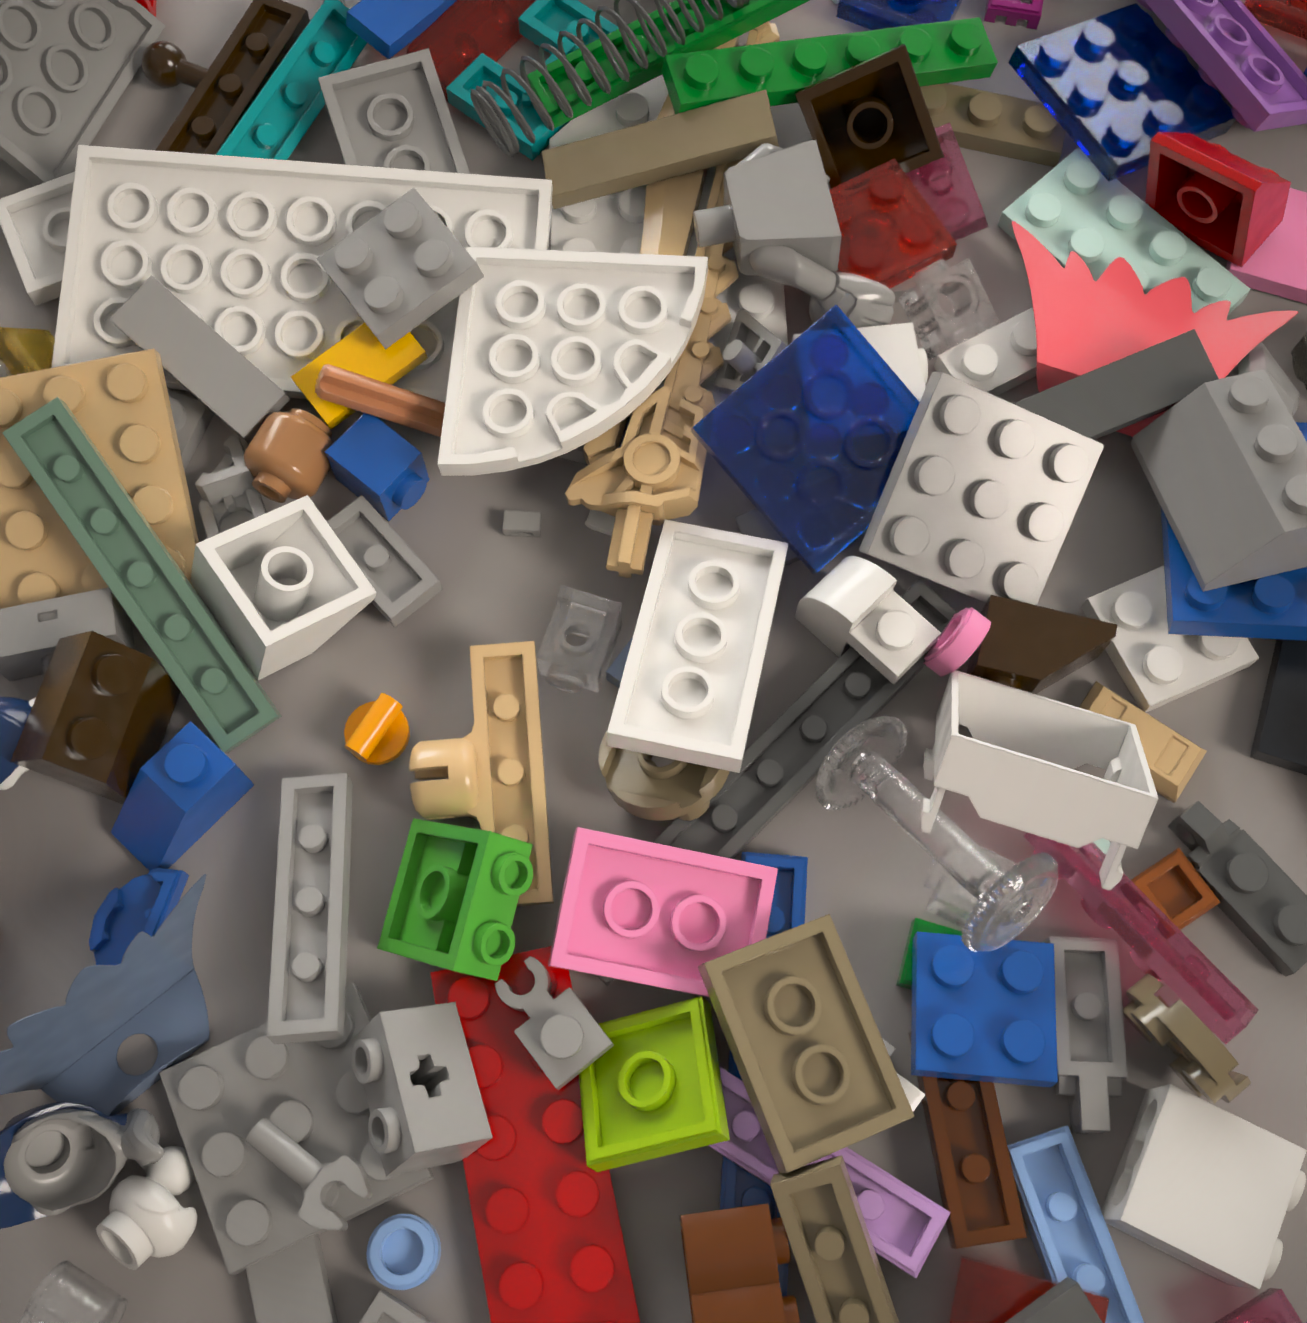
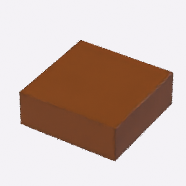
[1121,848,1221,942]

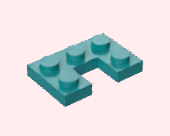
[446,0,619,161]

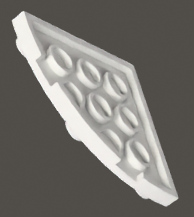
[438,247,708,476]

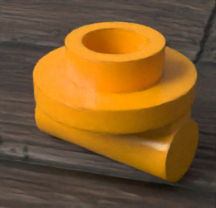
[344,693,410,765]

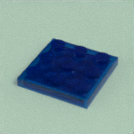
[1008,3,1236,182]
[691,304,920,574]

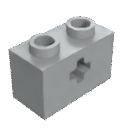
[352,1002,493,1177]

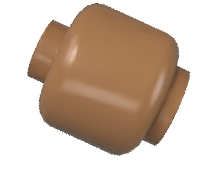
[244,408,333,503]

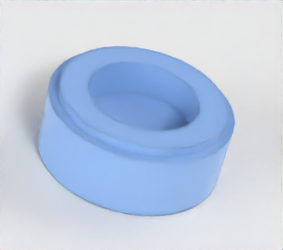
[366,1214,441,1290]

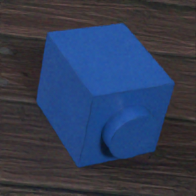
[325,413,430,522]

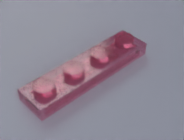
[1023,832,1259,1045]

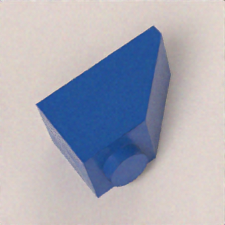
[110,721,254,870]

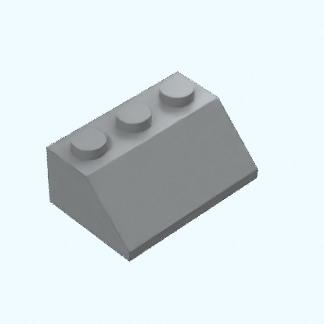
[1130,369,1307,592]

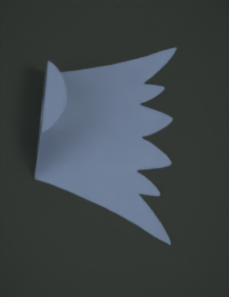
[0,874,210,1116]

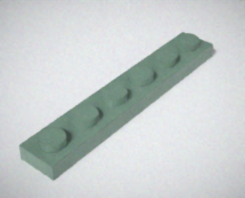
[2,397,282,753]

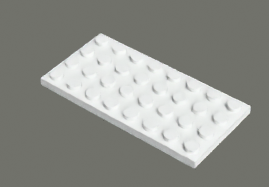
[51,145,553,403]

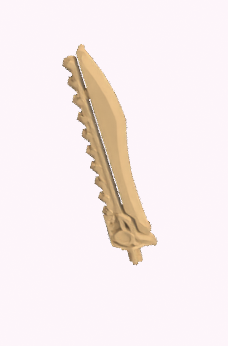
[565,21,780,578]

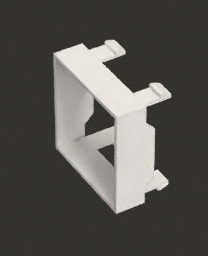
[921,670,1158,890]

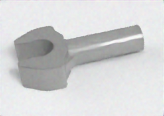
[246,1118,373,1231]

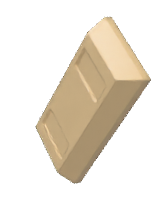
[1079,681,1207,803]

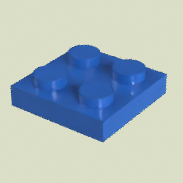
[911,932,1058,1088]

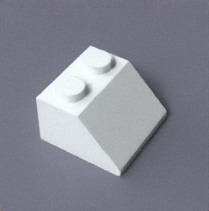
[190,495,377,681]

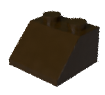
[10,631,181,804]

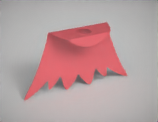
[1011,221,1298,437]

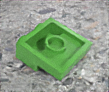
[377,818,533,981]

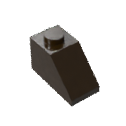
[967,595,1117,694]

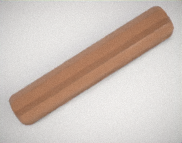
[315,364,445,437]

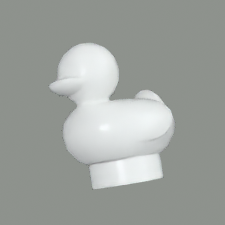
[96,1146,198,1270]

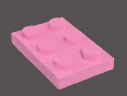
[548,827,778,998]

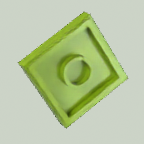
[579,996,730,1172]

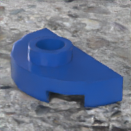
[89,868,189,965]

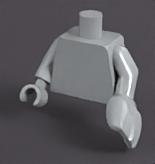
[693,140,895,332]

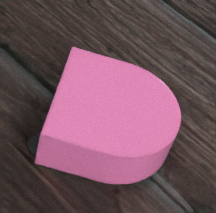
[924,607,991,677]

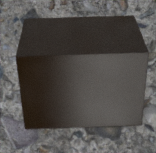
[795,43,944,197]

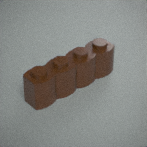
[679,1203,800,1323]

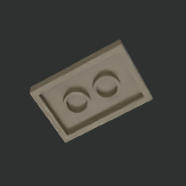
[698,914,915,1174]

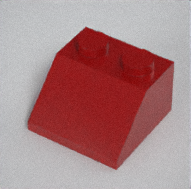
[1145,132,1291,267]

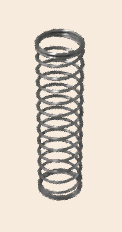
[471,0,749,157]

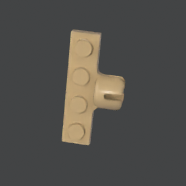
[409,641,554,907]

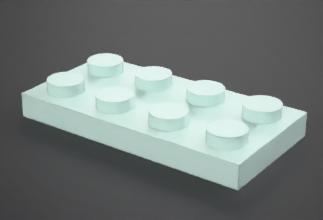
[997,148,1251,315]

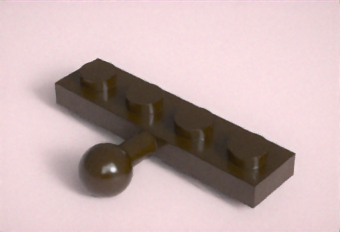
[141,0,310,155]

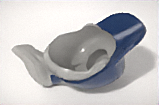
[0,1101,165,1229]

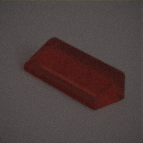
[406,0,536,102]

